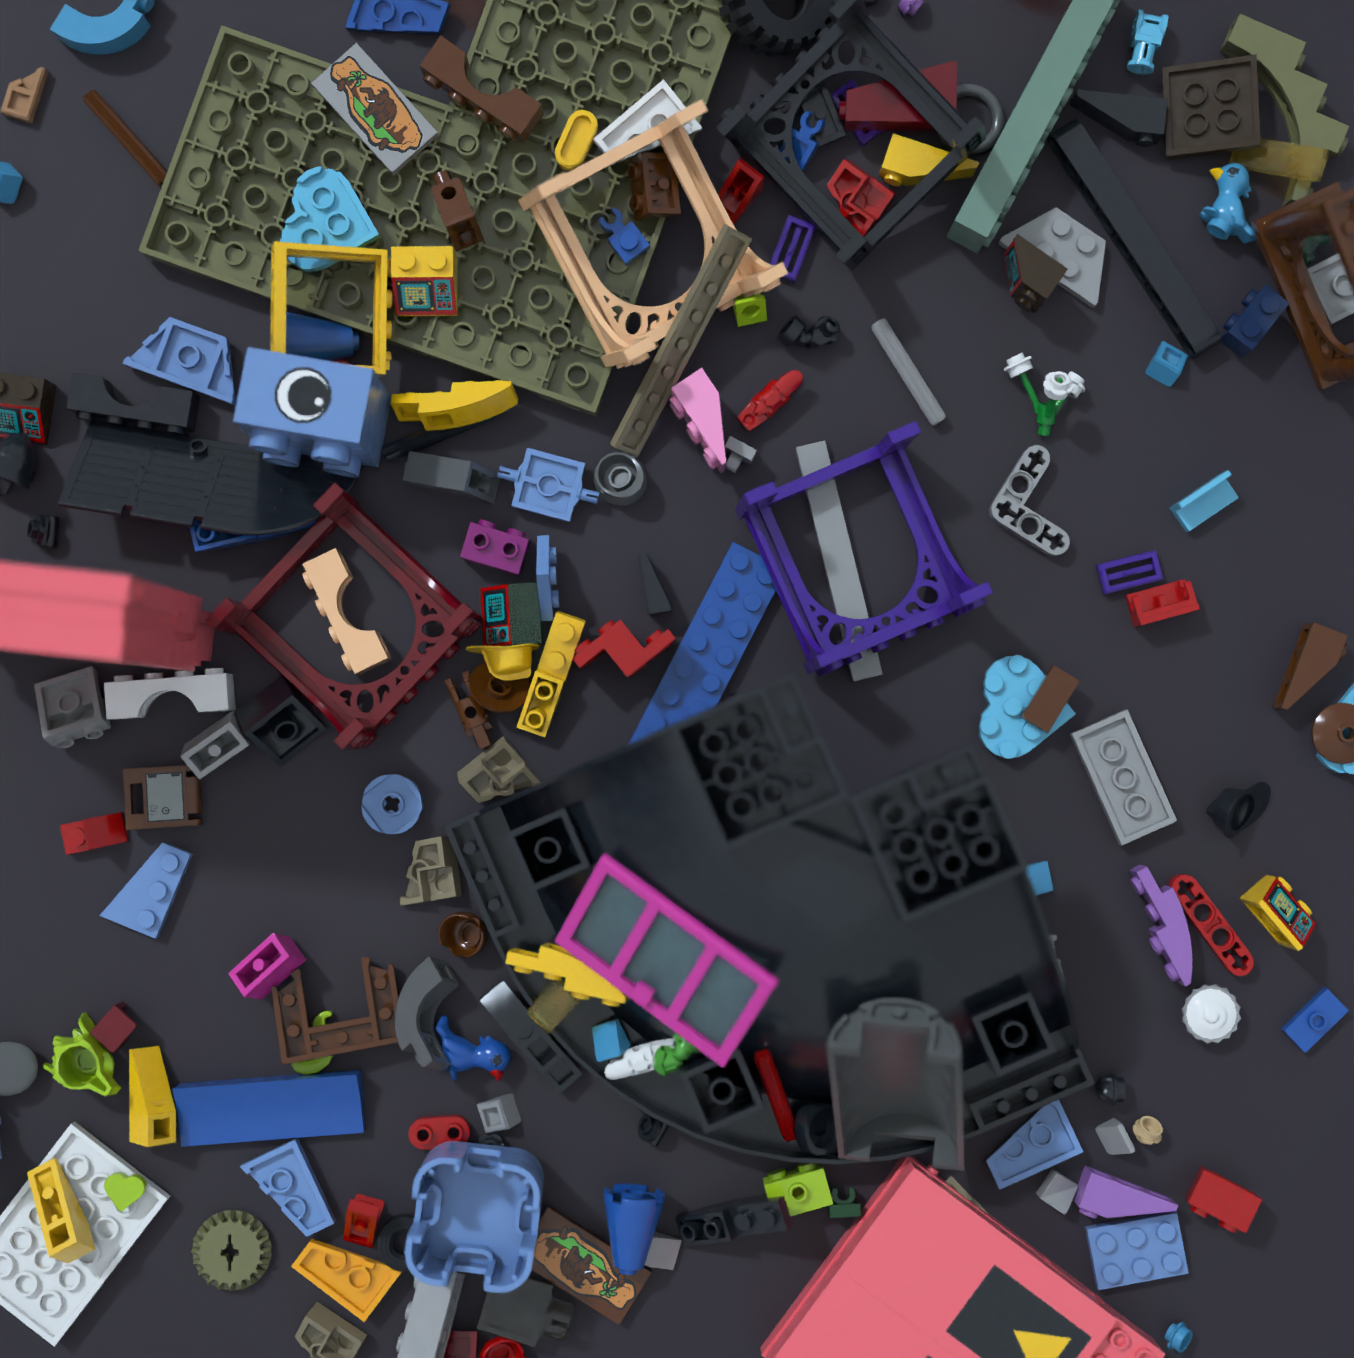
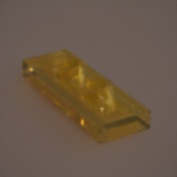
[1229,138,1330,182]

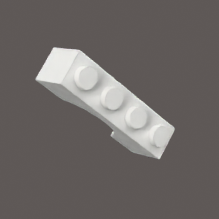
[104,668,236,720]

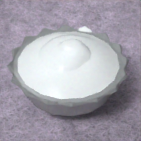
[1182,984,1241,1044]

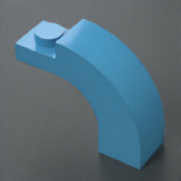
[50,0,155,55]

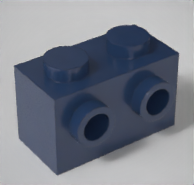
[1221,284,1289,358]

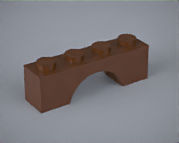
[419,35,544,144]

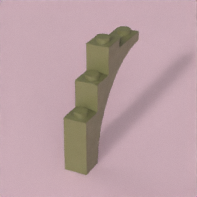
[1219,14,1349,207]

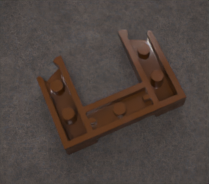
[271,957,399,1065]

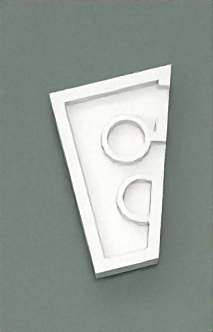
[593,79,702,165]

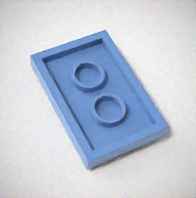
[1084,1211,1189,1290]

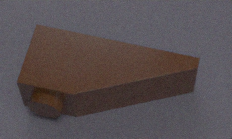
[1272,622,1348,710]

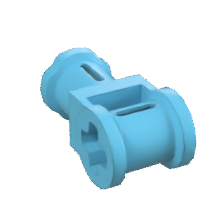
[1127,9,1168,75]

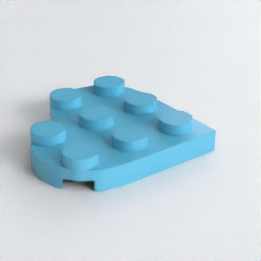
[280,166,381,272]
[979,655,1076,759]

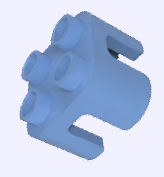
[405,1141,544,1293]

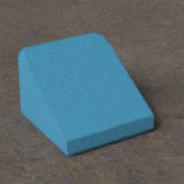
[1145,341,1189,387]
[1027,860,1054,895]
[592,1018,631,1062]

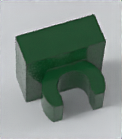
[828,1187,861,1218]

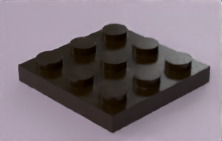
[1162,54,1261,160]

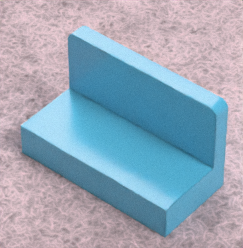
[1169,470,1239,532]

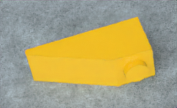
[879,133,979,186]
[27,1158,95,1264]

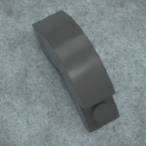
[395,956,459,1072]

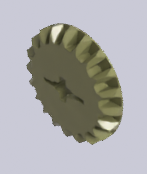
[191,1210,272,1292]

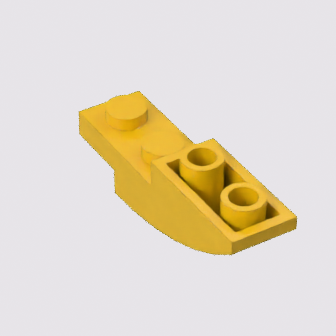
[390,380,518,431]
[516,611,586,737]
[505,942,630,1007]

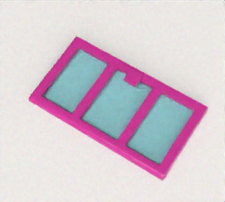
[555,853,780,1067]

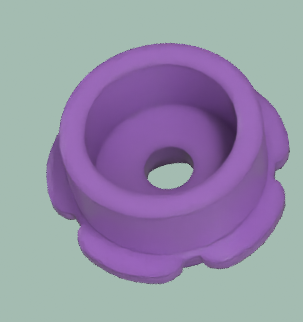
[897,0,924,16]

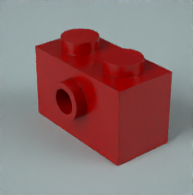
[1185,1166,1262,1234]

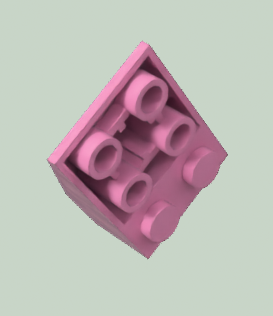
[669,368,726,473]

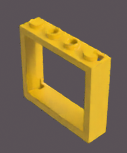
[270,241,392,377]

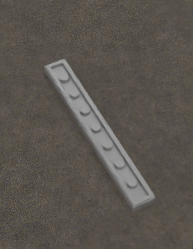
[795,440,883,682]

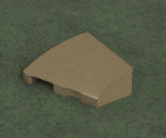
[457,736,542,803]
[400,836,462,906]
[295,1302,368,1358]

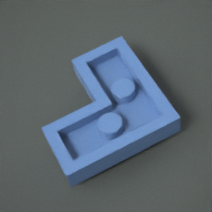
[536,535,559,621]

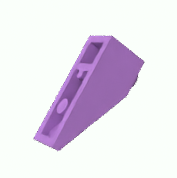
[1073,1165,1178,1219]

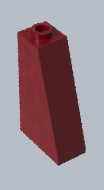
[839,61,957,131]

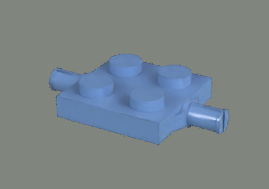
[497,448,600,523]

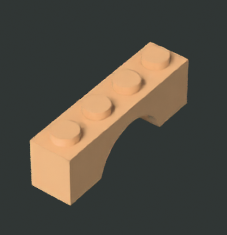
[302,548,392,675]

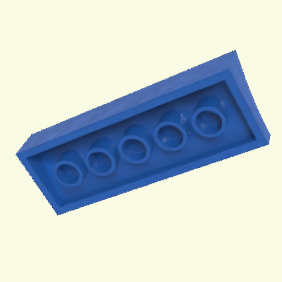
[172,1069,366,1147]

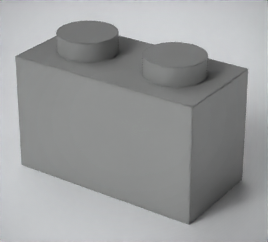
[180,710,250,780]

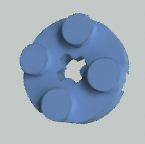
[361,774,424,834]

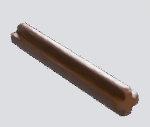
[83,90,167,187]

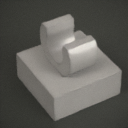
[724,436,757,473]

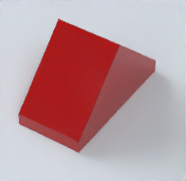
[718,158,765,224]

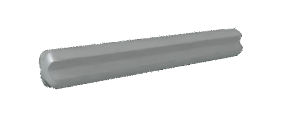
[871,318,946,426]

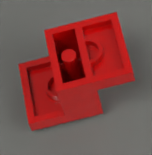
[572,619,676,679]

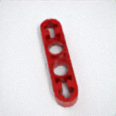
[1168,874,1254,976]

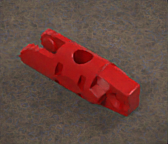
[736,369,803,431]

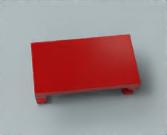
[1125,579,1200,627]

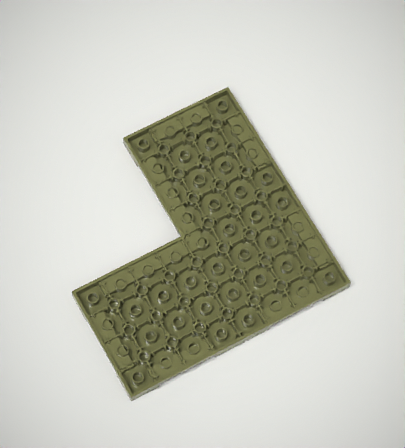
[138,0,733,417]

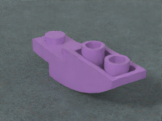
[1129,864,1192,986]

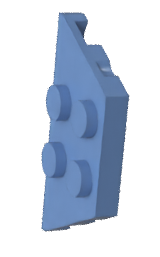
[122,317,236,405]

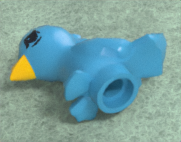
[1199,163,1257,244]

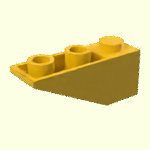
[129,1046,176,1147]

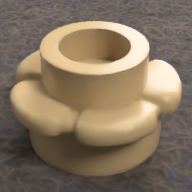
[1133,1116,1163,1145]

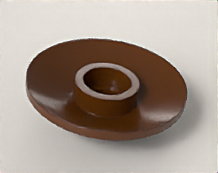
[469,662,530,713]
[1311,703,1354,764]

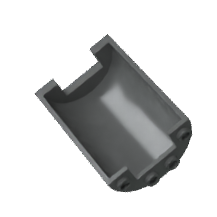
[827,998,964,1171]

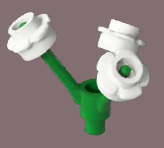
[1004,352,1086,436]

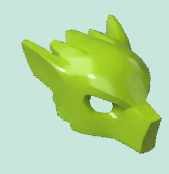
[43,1012,121,1096]

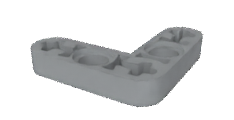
[989,445,1070,556]

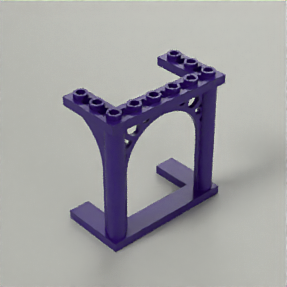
[735,421,993,677]

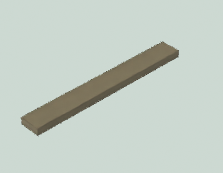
[610,224,752,457]

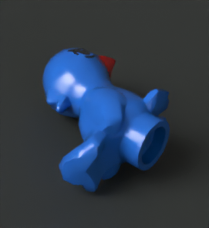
[436,1015,511,1082]

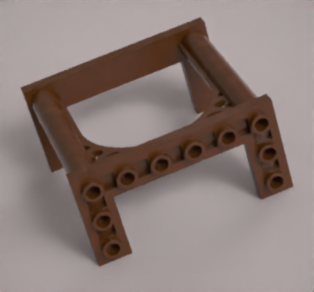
[1250,182,1354,390]

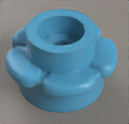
[1165,1322,1193,1353]

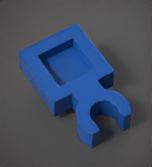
[780,111,826,170]
[599,207,650,266]

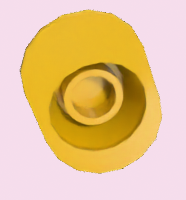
[466,644,539,681]

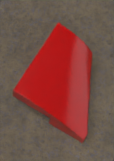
[827,159,897,237]

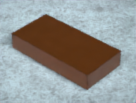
[1020,665,1080,733]

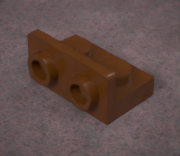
[627,152,681,221]

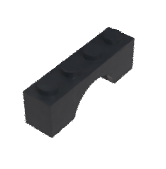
[67,373,200,435]

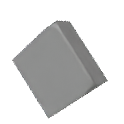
[477,1093,521,1133]
[1095,1118,1135,1155]
[644,1231,682,1270]

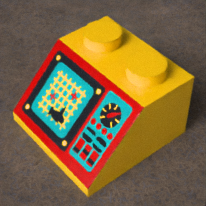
[391,246,458,317]
[1239,875,1316,951]

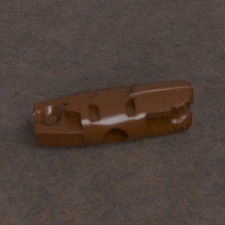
[444,670,493,749]

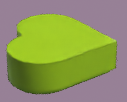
[104,1172,147,1212]

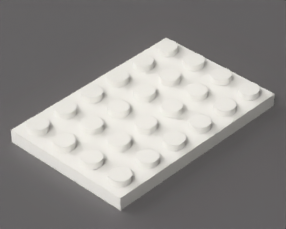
[0,1122,170,1346]

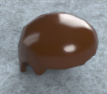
[438,912,488,958]

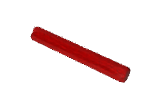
[754,1049,796,1142]

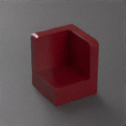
[90,1001,138,1053]

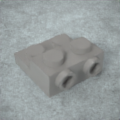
[34,666,111,748]

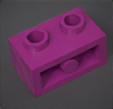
[460,519,531,577]

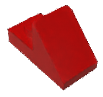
[60,812,129,855]
[343,1194,385,1248]

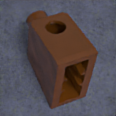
[431,171,484,252]

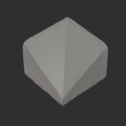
[1036,1168,1079,1215]

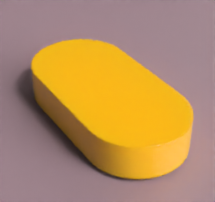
[555,110,598,171]

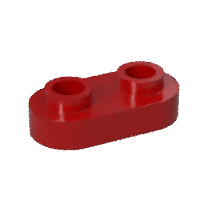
[408,1114,471,1150]

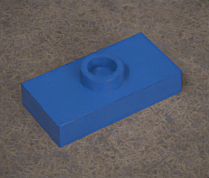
[1281,987,1349,1053]

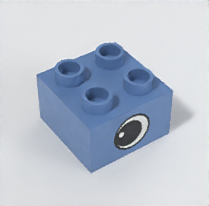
[233,347,391,478]

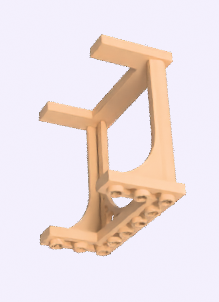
[518,99,788,369]

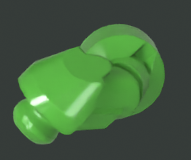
[653,1032,701,1076]

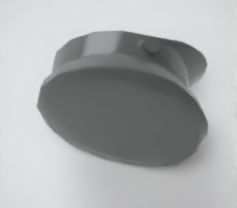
[593,452,648,506]
[0,1041,38,1096]

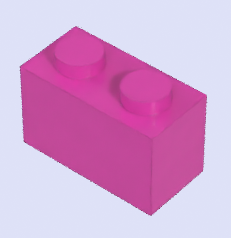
[228,933,306,1000]

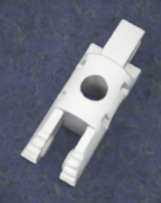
[604,1038,676,1080]

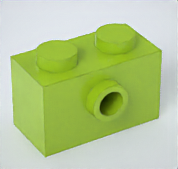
[763,1163,833,1216]

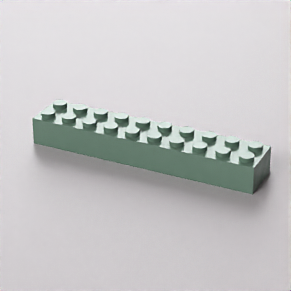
[946,0,1120,254]

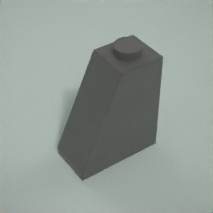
[403,451,500,504]

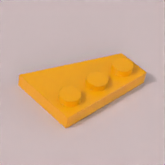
[291,1239,402,1322]

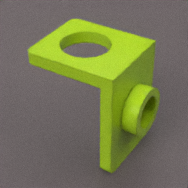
[733,293,768,327]

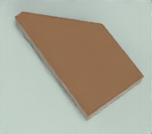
[0,67,49,124]

